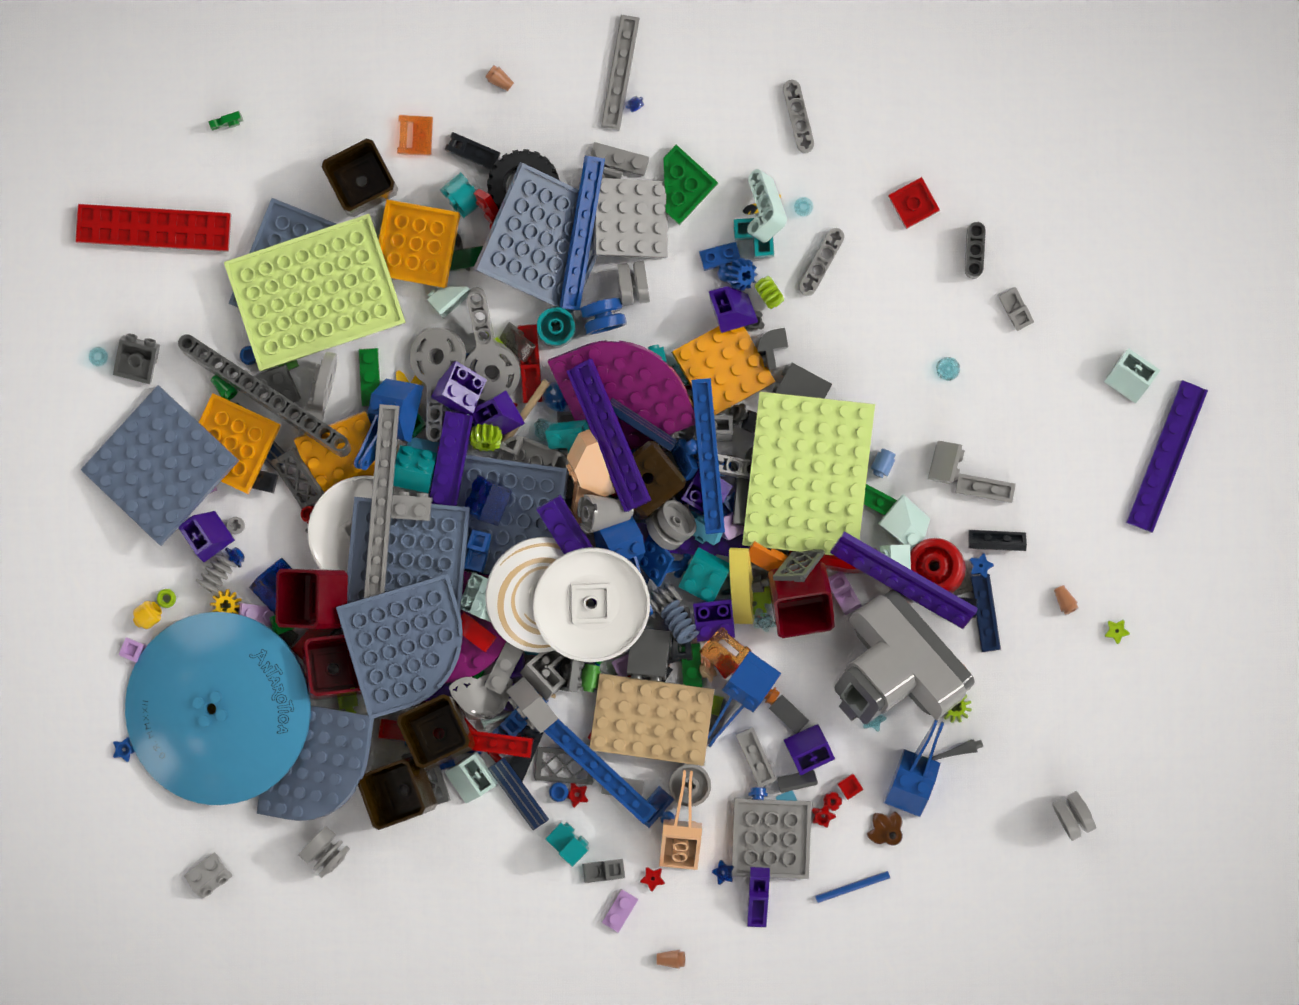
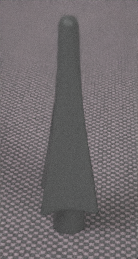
[721,575,769,595]
[932,739,983,761]

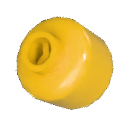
[133,601,162,629]

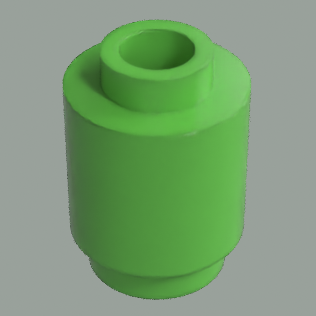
[581,664,601,692]

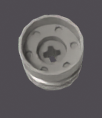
[299,826,350,878]

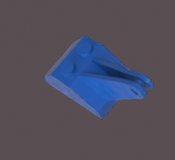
[354,378,424,470]
[593,516,653,616]
[708,651,781,747]
[884,720,944,817]

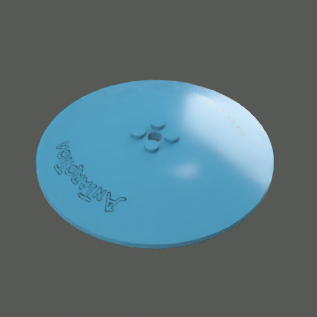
[125,612,311,805]

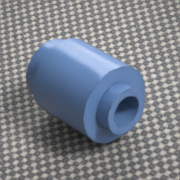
[871,448,896,478]

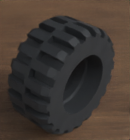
[487,149,559,209]

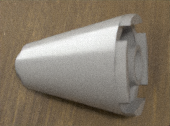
[577,494,634,533]

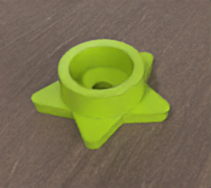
[1105,620,1130,644]

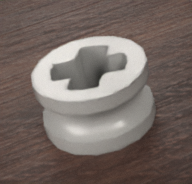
[227,517,245,534]

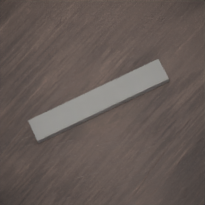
[601,14,640,130]

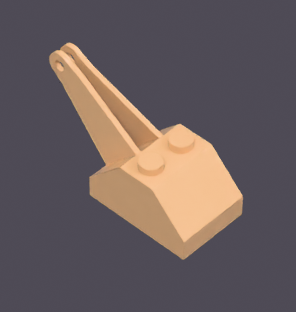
[566,429,615,525]
[659,770,702,870]

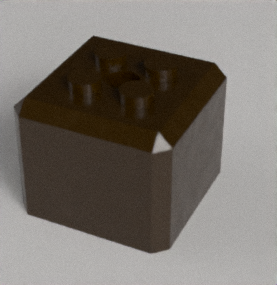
[321,138,398,217]
[610,441,686,519]
[397,694,475,770]
[358,756,437,830]

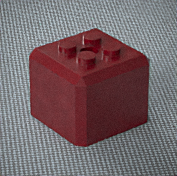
[768,561,835,638]
[275,569,348,629]
[301,634,361,700]

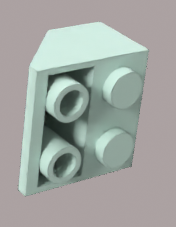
[1104,348,1160,403]
[461,572,491,622]
[445,751,498,803]

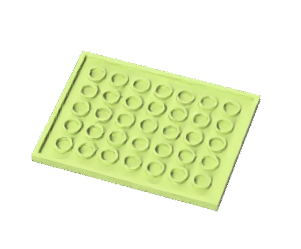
[224,214,406,372]
[742,391,875,555]

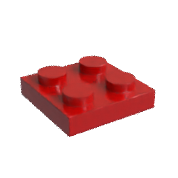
[888,177,940,229]

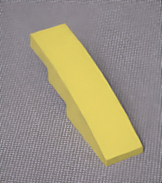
[729,548,754,624]

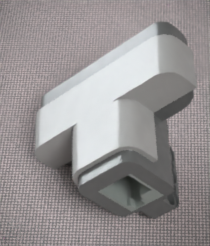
[834,589,975,724]

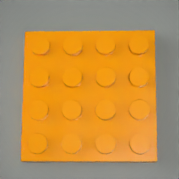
[379,199,460,288]
[671,326,776,415]
[199,393,281,494]
[294,411,375,493]

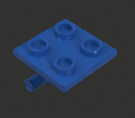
[639,534,691,587]

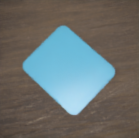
[776,790,797,801]

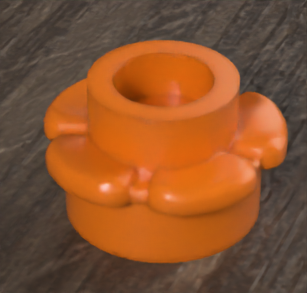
[765,687,780,705]

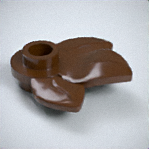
[867,811,903,846]

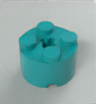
[440,172,479,219]
[537,307,576,347]

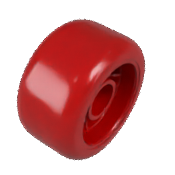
[910,538,966,593]

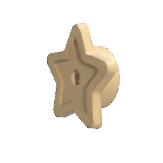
[700,658,718,682]

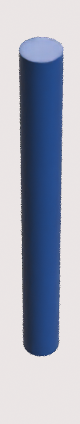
[815,871,890,903]

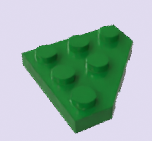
[663,144,718,226]

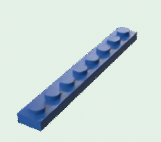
[559,155,605,311]
[691,378,725,534]
[544,719,657,824]

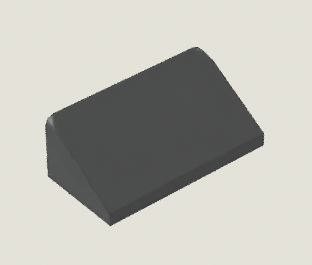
[777,770,818,793]

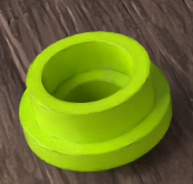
[157,589,176,608]

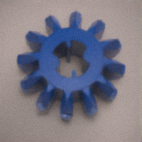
[725,258,758,291]

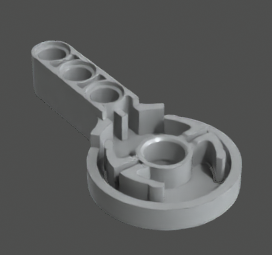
[464,287,521,401]
[410,328,466,443]
[295,352,337,456]

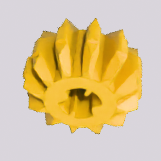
[210,589,242,614]

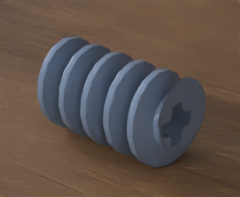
[660,600,699,644]

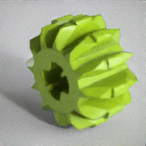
[755,276,784,309]
[469,423,502,452]
[943,694,972,723]

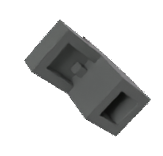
[757,328,788,371]

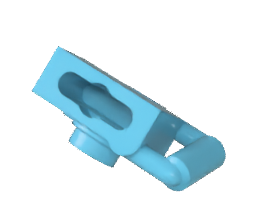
[691,511,723,545]

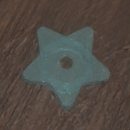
[753,613,776,632]
[863,715,886,732]

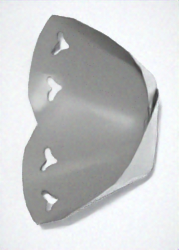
[449,674,513,719]

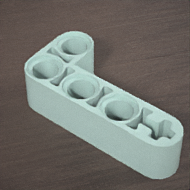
[747,169,787,242]

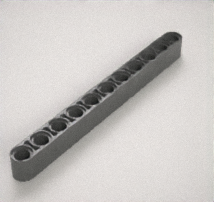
[178,334,351,457]

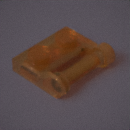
[397,115,433,156]
[700,627,751,676]

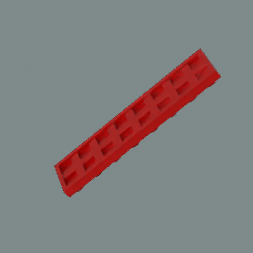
[76,204,232,252]

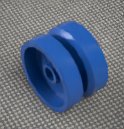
[580,297,627,335]

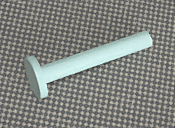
[481,711,513,729]

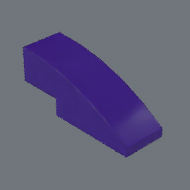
[747,867,770,927]

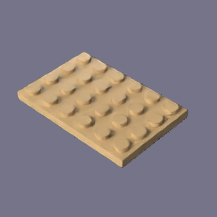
[590,673,715,766]

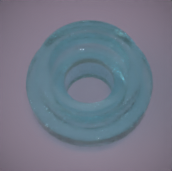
[794,197,813,216]
[89,347,108,366]

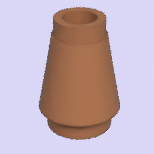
[485,65,514,92]
[1054,585,1079,615]
[657,949,685,969]

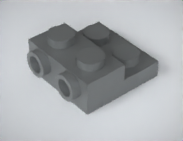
[113,333,160,384]
[559,656,584,692]

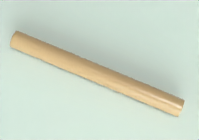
[501,379,550,442]

